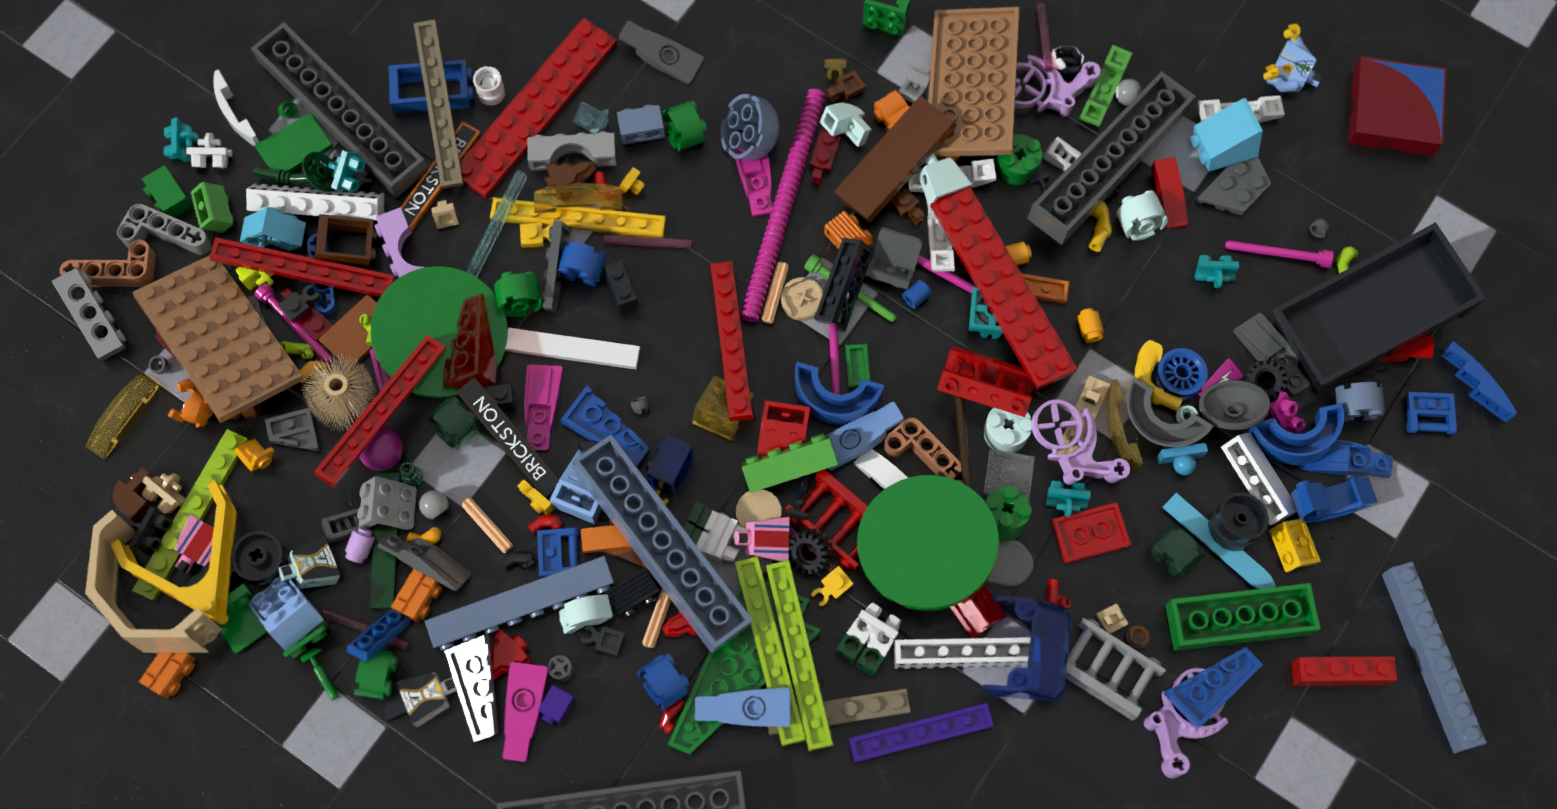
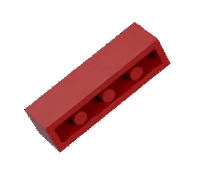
[1291,657,1397,686]

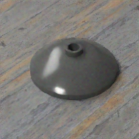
[1199,380,1270,430]

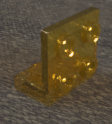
[692,376,754,441]

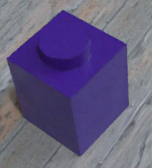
[538,685,576,726]

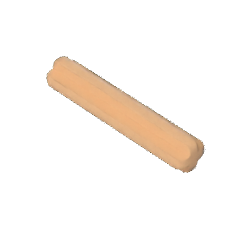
[762,262,788,324]
[461,497,513,553]
[643,588,672,648]

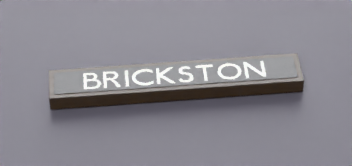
[457,378,559,498]

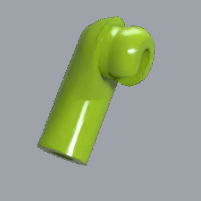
[1336,246,1358,273]
[359,313,372,346]
[280,341,314,360]

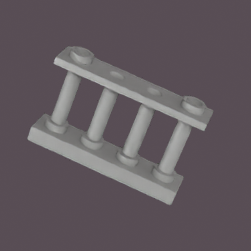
[1051,618,1166,721]

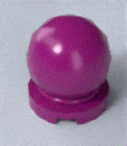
[359,426,403,471]

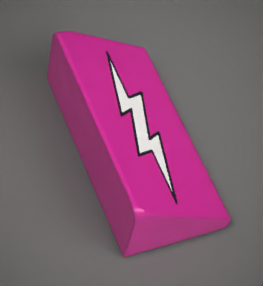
[1198,358,1243,396]

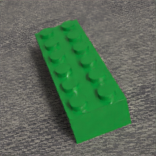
[1165,583,1320,651]

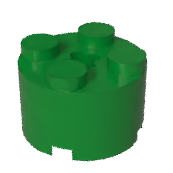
[662,101,707,151]
[996,134,1042,185]
[494,271,543,317]
[985,486,1032,541]
[354,650,398,700]

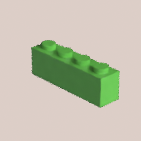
[742,434,839,493]

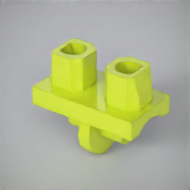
[236,267,274,292]

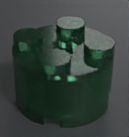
[426,396,479,450]
[1150,524,1205,578]

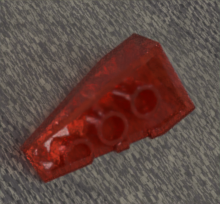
[443,294,497,389]

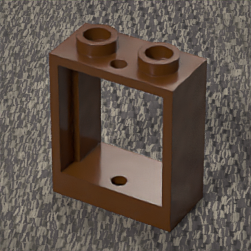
[315,214,377,269]

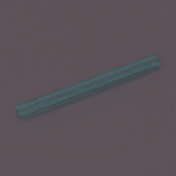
[465,170,527,277]

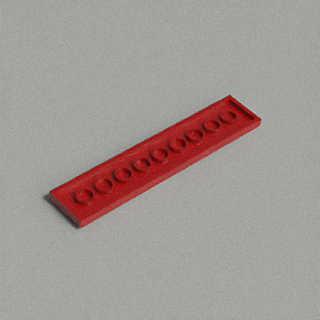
[460,18,617,198]
[930,186,1077,390]

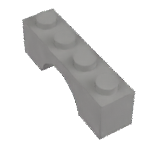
[527,131,617,170]

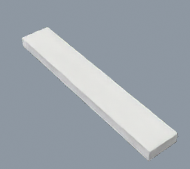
[505,328,640,370]

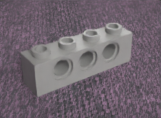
[52,268,127,361]

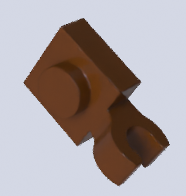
[826,70,866,103]
[889,187,924,225]

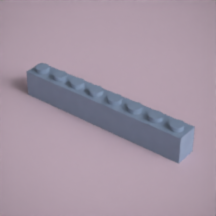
[425,556,614,651]
[1382,562,1486,754]

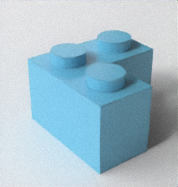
[240,207,306,252]

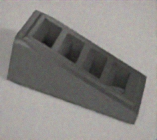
[321,508,374,544]

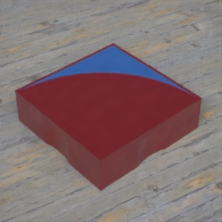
[1348,56,1447,156]

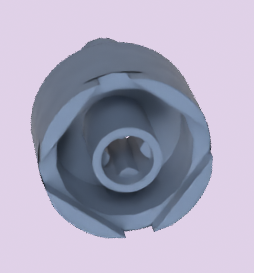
[1335,382,1385,422]

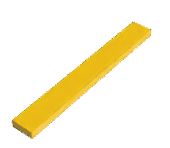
[490,198,666,239]

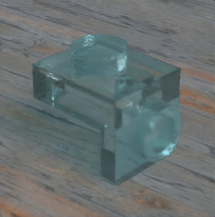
[572,101,609,134]

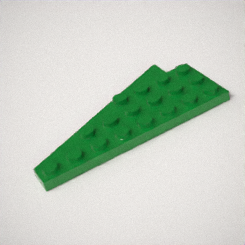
[668,580,821,755]

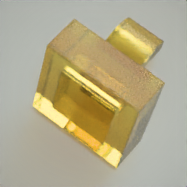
[824,59,846,79]

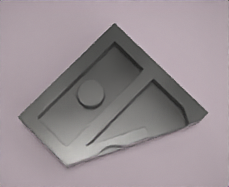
[265,408,320,451]

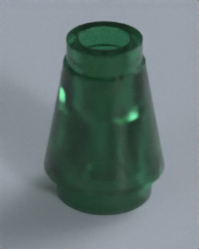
[400,462,423,487]

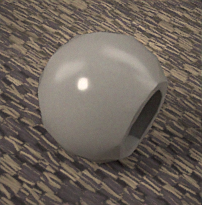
[1115,79,1142,106]
[419,490,449,519]

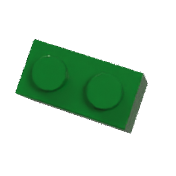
[142,165,193,218]

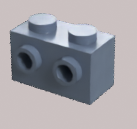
[617,105,665,145]

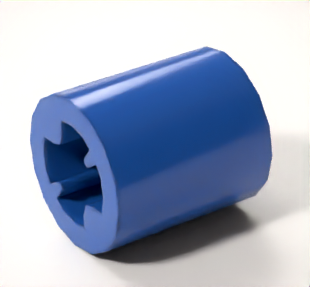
[902,280,932,309]

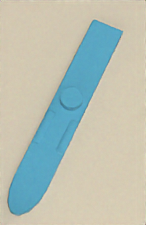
[1163,493,1276,589]

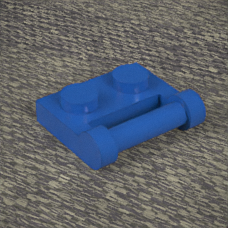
[1406,392,1457,434]
[537,528,580,578]

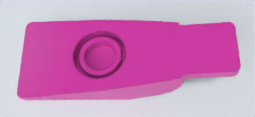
[734,149,773,217]
[524,365,563,452]
[503,662,548,762]

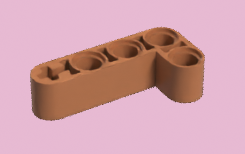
[60,240,156,287]
[884,418,963,483]

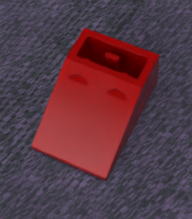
[757,401,810,480]

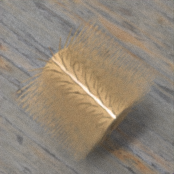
[301,354,377,431]

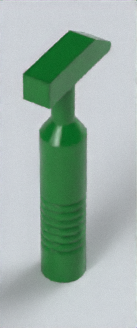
[300,648,339,700]

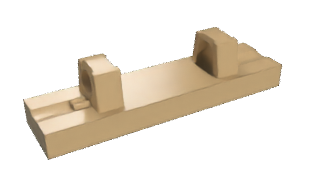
[1058,375,1110,455]

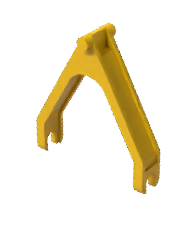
[111,479,237,625]

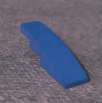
[1441,341,1517,422]

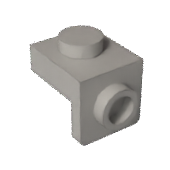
[899,68,930,103]

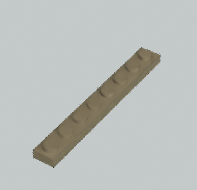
[414,20,464,189]

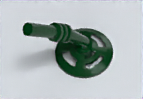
[253,152,335,193]

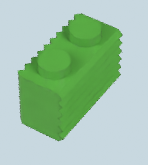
[191,182,233,233]

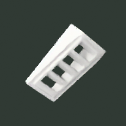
[1042,137,1081,171]

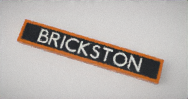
[401,121,481,232]

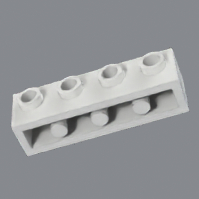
[1221,432,1297,525]

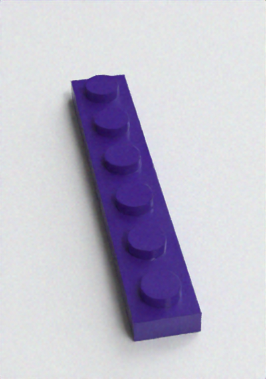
[849,703,994,763]

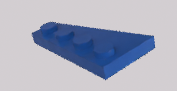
[561,386,650,468]
[1163,647,1263,729]

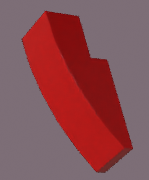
[1151,157,1188,230]

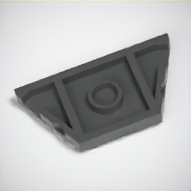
[1196,157,1271,215]

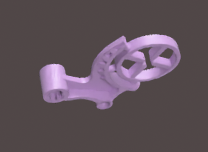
[1015,55,1101,117]
[1032,400,1130,485]
[1144,668,1228,779]

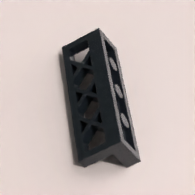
[814,238,874,332]

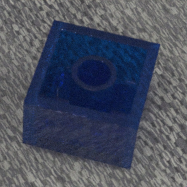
[645,434,694,498]

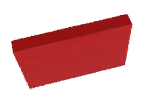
[1051,502,1132,564]

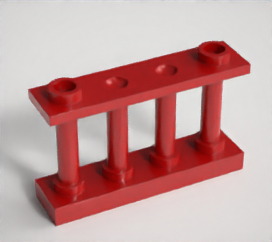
[937,346,1034,417]
[785,470,868,573]

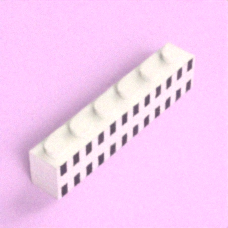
[246,184,384,220]
[894,637,1040,669]

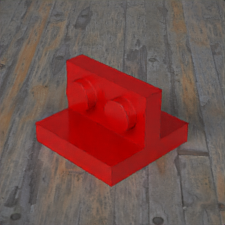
[950,584,1008,639]

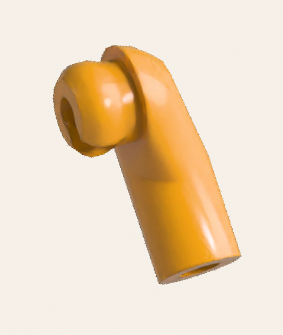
[299,361,328,383]
[406,527,441,544]

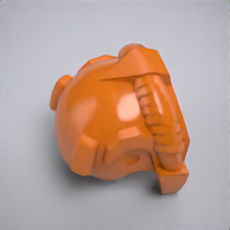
[168,379,213,428]

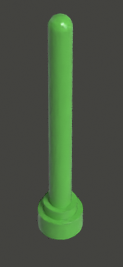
[804,254,897,322]

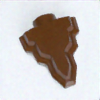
[544,161,597,202]

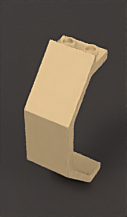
[85,510,222,653]

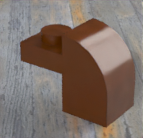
[113,468,154,523]

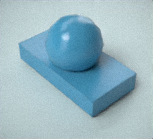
[1157,443,1208,475]

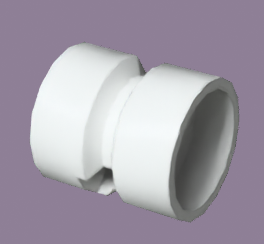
[473,67,505,105]

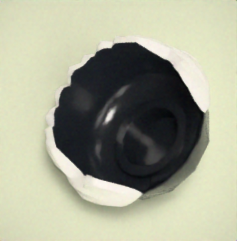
[1050,46,1084,74]

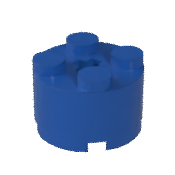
[558,241,607,287]
[637,654,690,711]

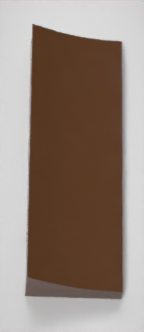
[834,95,957,223]

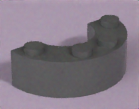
[1127,376,1214,447]

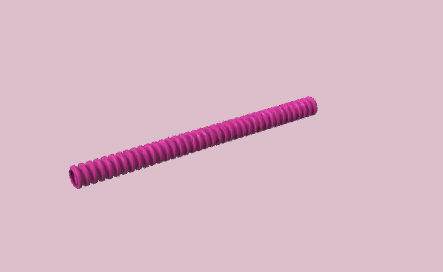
[740,89,826,322]

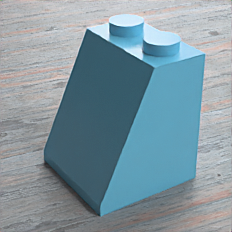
[1191,98,1263,171]

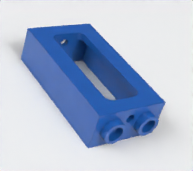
[389,59,474,114]

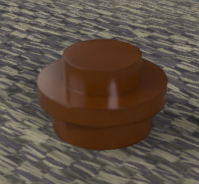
[1126,625,1150,649]

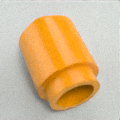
[1005,241,1032,265]
[1077,308,1104,343]

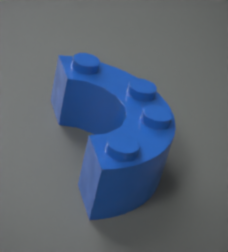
[795,362,884,425]
[1248,403,1344,465]
[1291,475,1378,523]

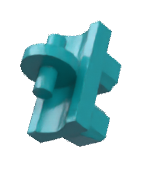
[164,117,199,162]
[328,150,366,191]
[1194,255,1239,288]
[1045,481,1091,517]

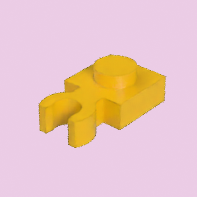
[520,223,553,248]
[518,479,554,514]
[811,566,854,606]

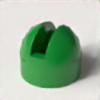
[278,101,298,119]

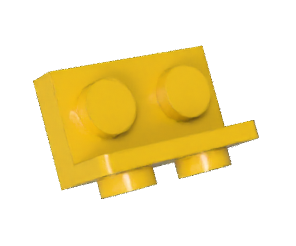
[1270,519,1321,572]

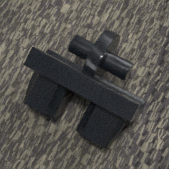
[130,507,173,555]

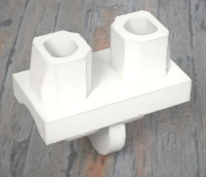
[187,133,232,168]

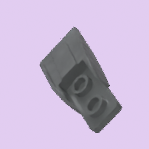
[619,21,704,84]
[1233,313,1310,396]
[378,534,471,591]

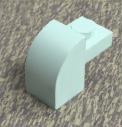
[820,103,871,147]
[559,595,613,634]

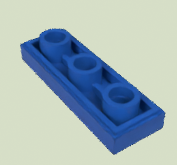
[347,609,410,662]

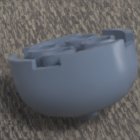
[720,94,779,161]

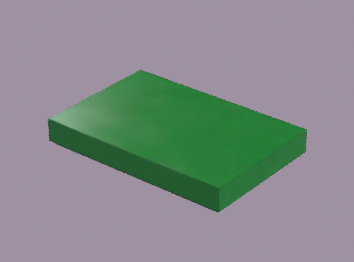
[254,113,334,172]

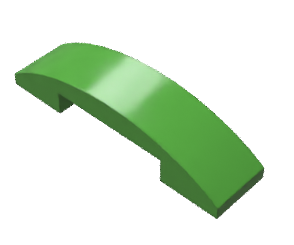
[1079,45,1132,127]

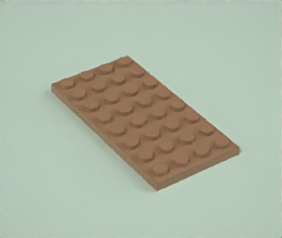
[928,7,1020,156]
[133,255,303,423]

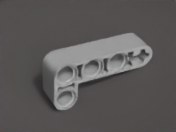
[117,204,212,255]

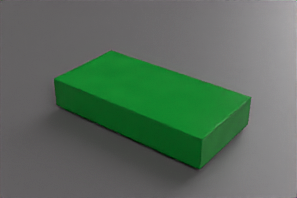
[845,344,871,390]

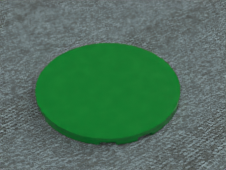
[371,266,508,398]
[857,475,999,611]

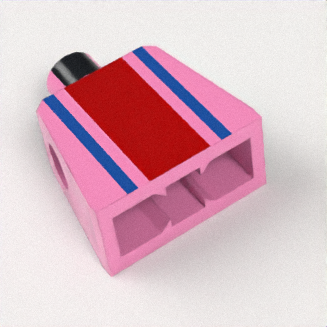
[174,514,214,573]
[734,517,789,562]

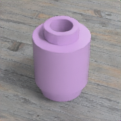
[345,527,375,563]

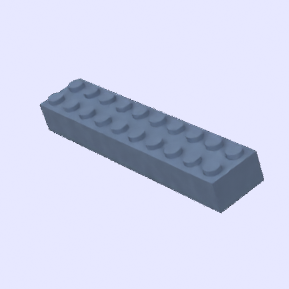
[572,435,753,654]

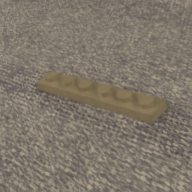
[768,689,910,736]

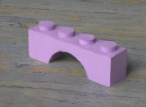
[374,207,424,278]

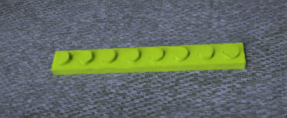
[132,429,249,602]
[735,556,806,747]
[766,560,833,751]

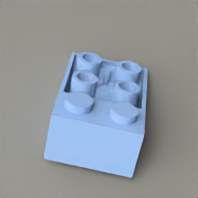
[550,449,602,524]
[248,577,324,651]

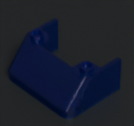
[983,595,1071,701]

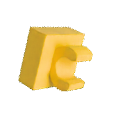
[619,167,645,194]

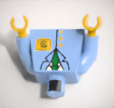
[1263,24,1323,92]

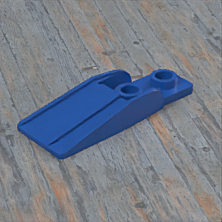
[1299,440,1393,478]

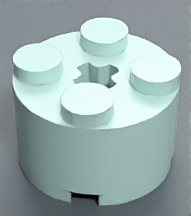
[1117,190,1168,241]
[984,408,1032,453]

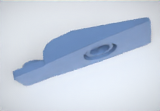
[826,402,904,471]
[695,688,790,727]

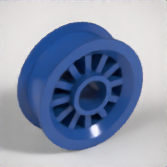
[1155,348,1208,401]

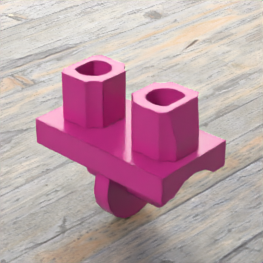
[1267,392,1306,433]

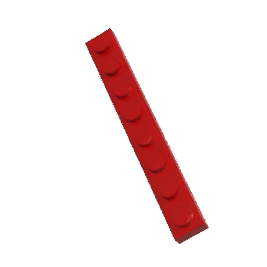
[210,237,394,297]
[711,261,753,421]
[314,335,446,487]

